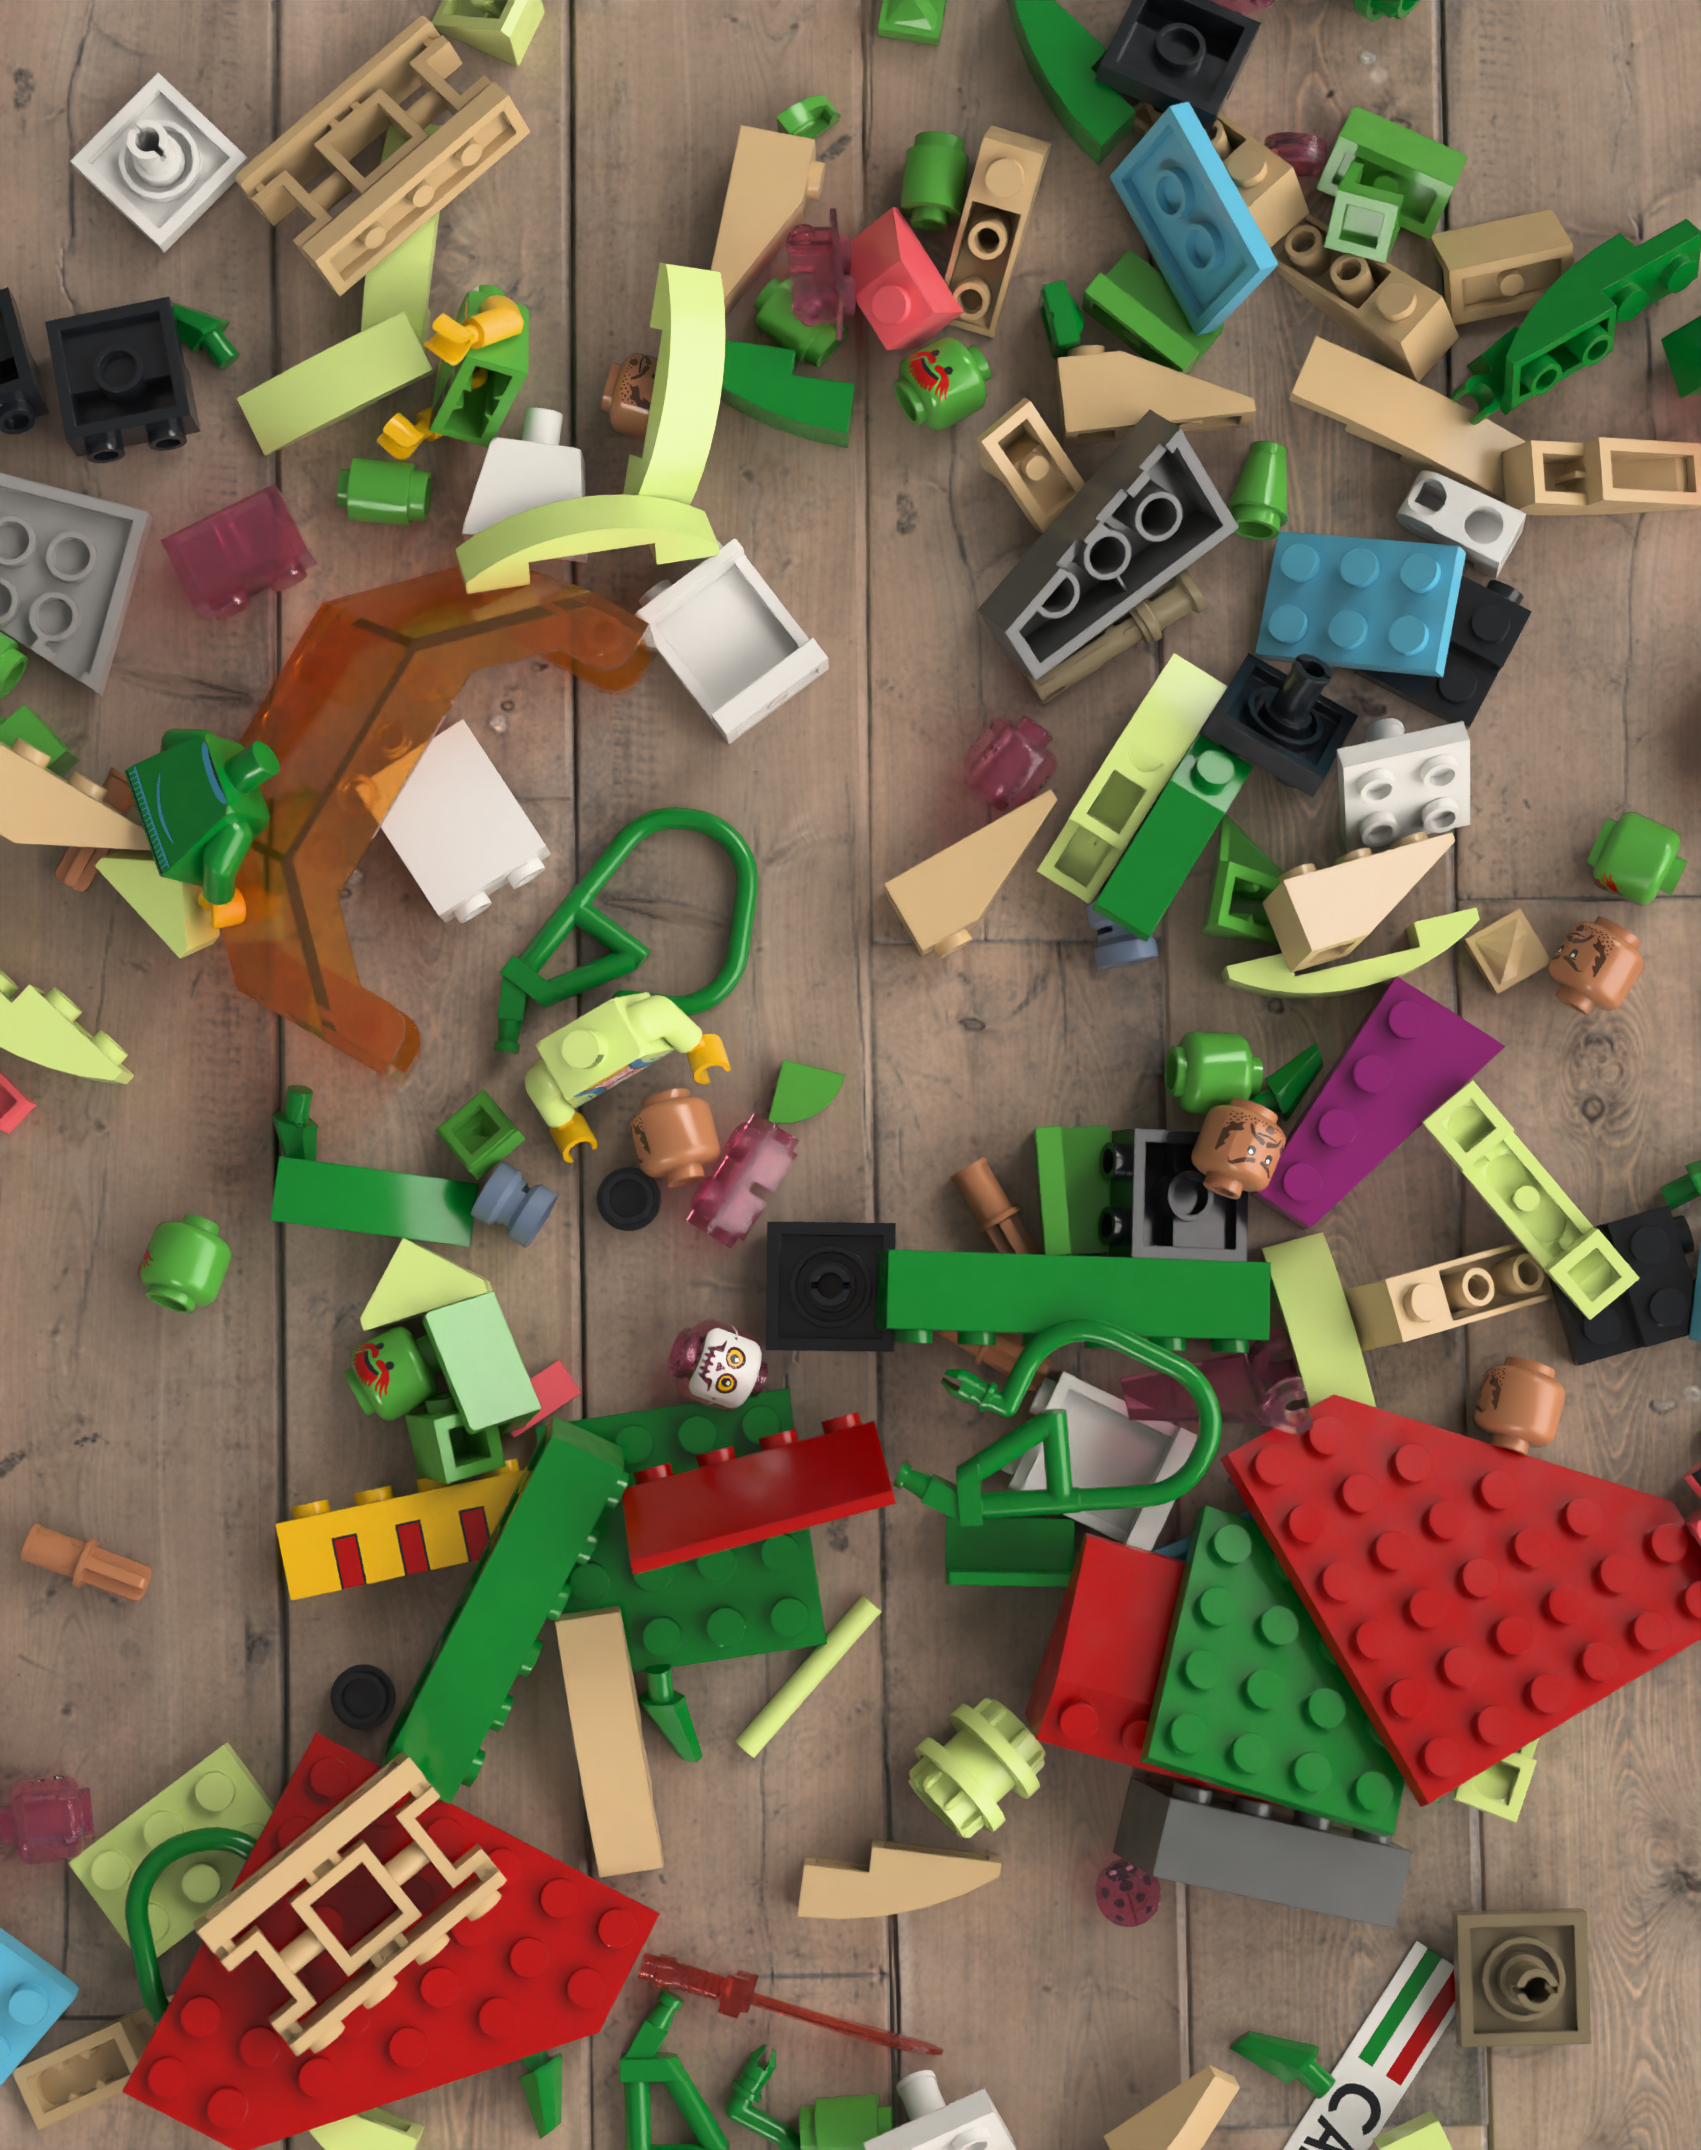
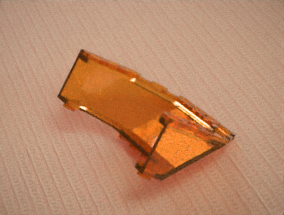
[222,567,658,1086]

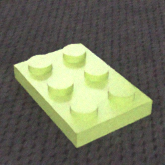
[68,1742,275,1958]

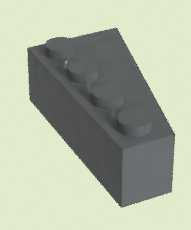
[978,409,1239,680]
[1113,1777,1413,1929]

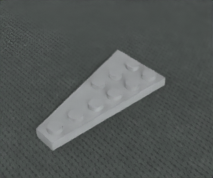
[0,473,153,697]

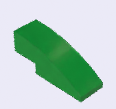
[1007,0,1136,166]
[720,340,855,448]
[270,1156,479,1247]

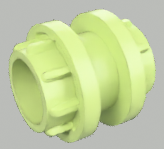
[908,1698,1046,1838]

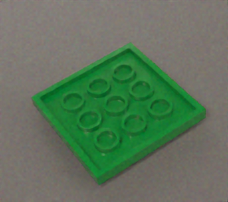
[535,1388,827,1673]
[1140,1505,1405,1837]

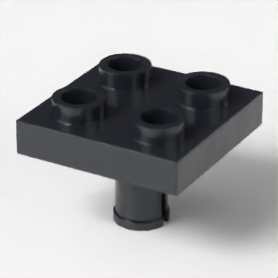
[1201,653,1358,797]
[766,1222,896,1352]

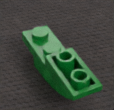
[1504,218,1701,409]

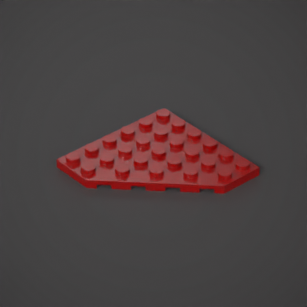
[1220,1394,1701,1807]
[122,1732,660,2150]

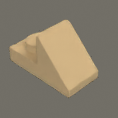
[976,398,1085,534]

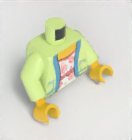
[525,992,731,1163]

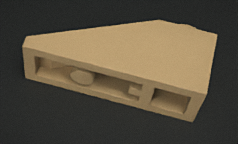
[711,125,825,318]
[1055,345,1256,447]
[884,789,1057,958]

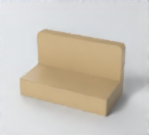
[1431,210,1574,325]

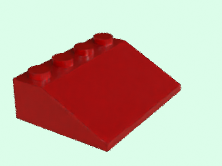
[622,1412,896,1574]
[1025,1533,1283,1807]

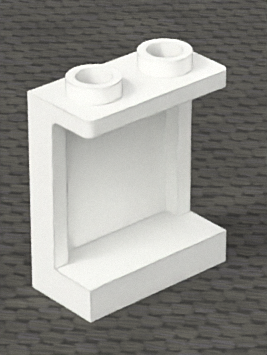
[635,538,829,744]
[356,719,551,923]
[1001,1371,1197,1551]

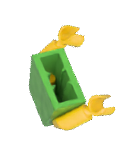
[376,284,529,461]

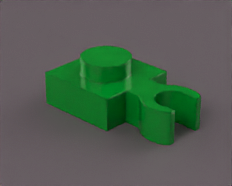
[1451,326,1523,425]

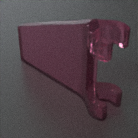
[1120,1329,1313,1434]

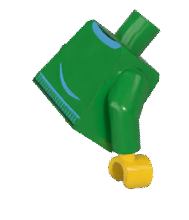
[124,728,280,929]

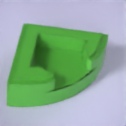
[776,95,841,139]
[768,1060,845,1125]

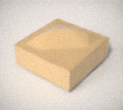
[1462,908,1551,996]

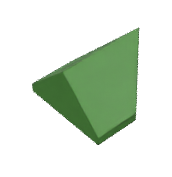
[1200,813,1284,949]

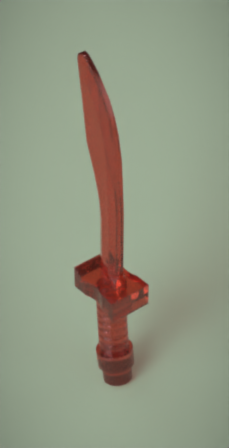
[637,1952,943,2056]

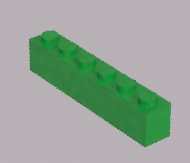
[875,1249,1271,1353]
[380,1415,629,1804]

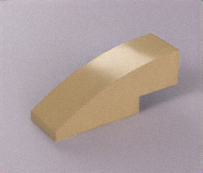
[1502,437,1701,515]
[797,1838,1002,1919]

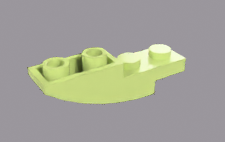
[1037,653,1228,904]
[0,970,135,1085]

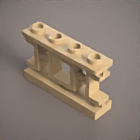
[235,16,531,297]
[193,1751,507,2056]

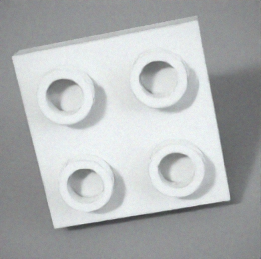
[70,73,250,253]
[1337,718,1470,852]
[863,2070,1017,2150]

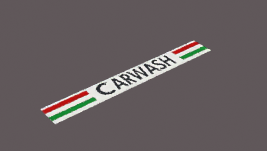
[1283,1941,1456,2150]

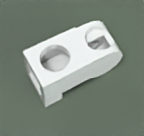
[1395,470,1526,580]

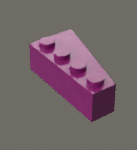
[1250,976,1505,1230]

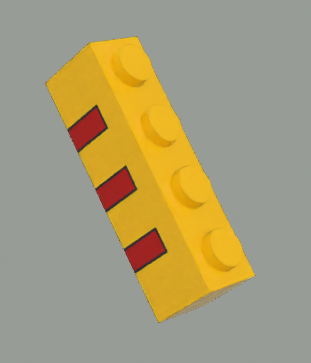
[275,1458,525,1601]

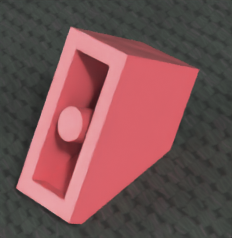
[846,207,964,350]

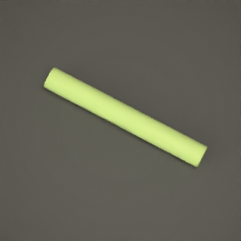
[735,1595,882,1758]

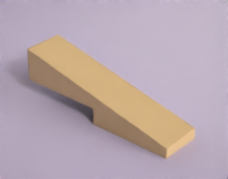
[12,1991,176,2130]

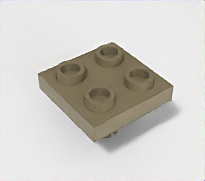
[1452,1908,1591,2047]

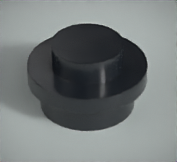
[597,1167,661,1231]
[331,1664,396,1730]

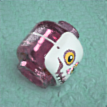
[668,1319,768,1412]

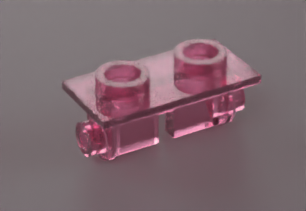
[785,208,856,341]
[686,1113,799,1249]

